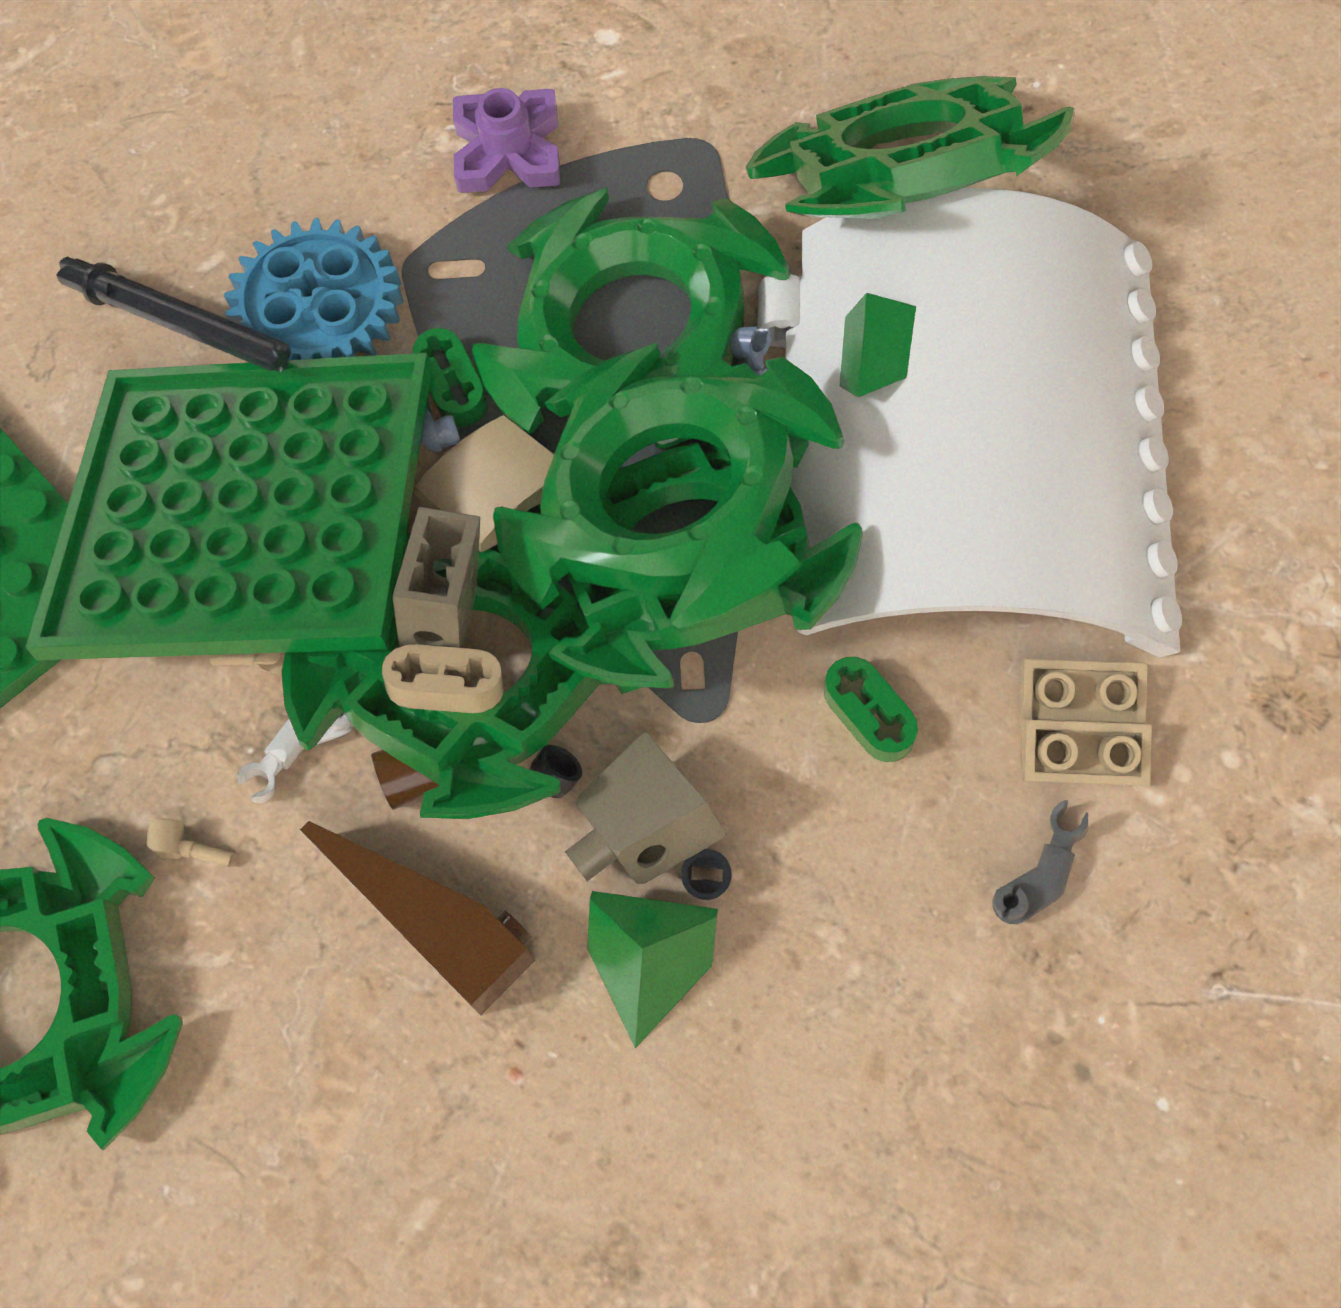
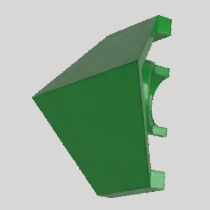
[839,293,916,398]
[587,891,718,1048]

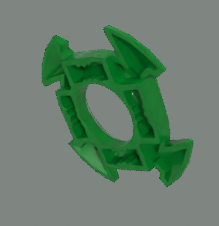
[746,76,1075,219]
[472,187,790,449]
[493,342,845,633]
[533,435,863,688]
[281,533,643,819]
[0,817,183,1150]

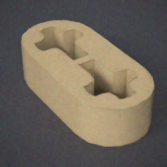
[382,644,504,713]

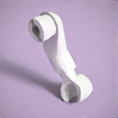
[237,712,354,803]

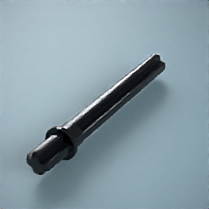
[56,256,291,372]

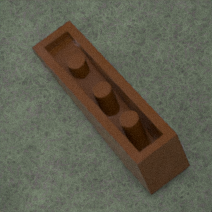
[300,821,535,1015]

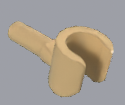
[210,653,285,676]
[147,818,234,867]

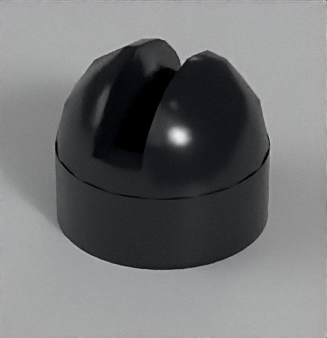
[529,745,583,798]
[681,849,732,900]

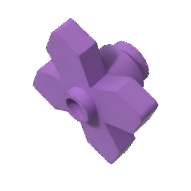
[453,88,560,193]

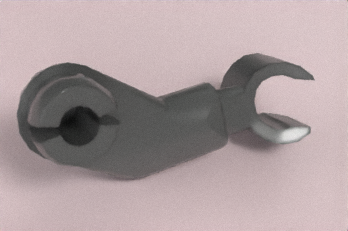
[992,800,1089,925]

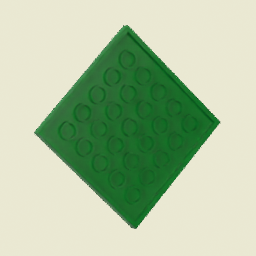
[25,353,432,660]

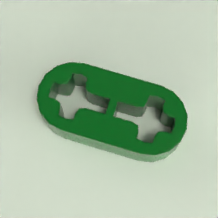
[412,328,487,427]
[824,656,918,762]

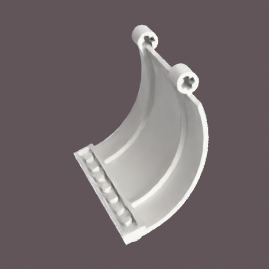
[757,188,1182,658]

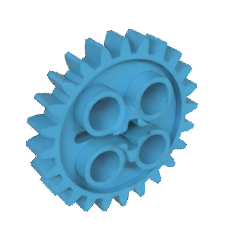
[224,218,403,360]

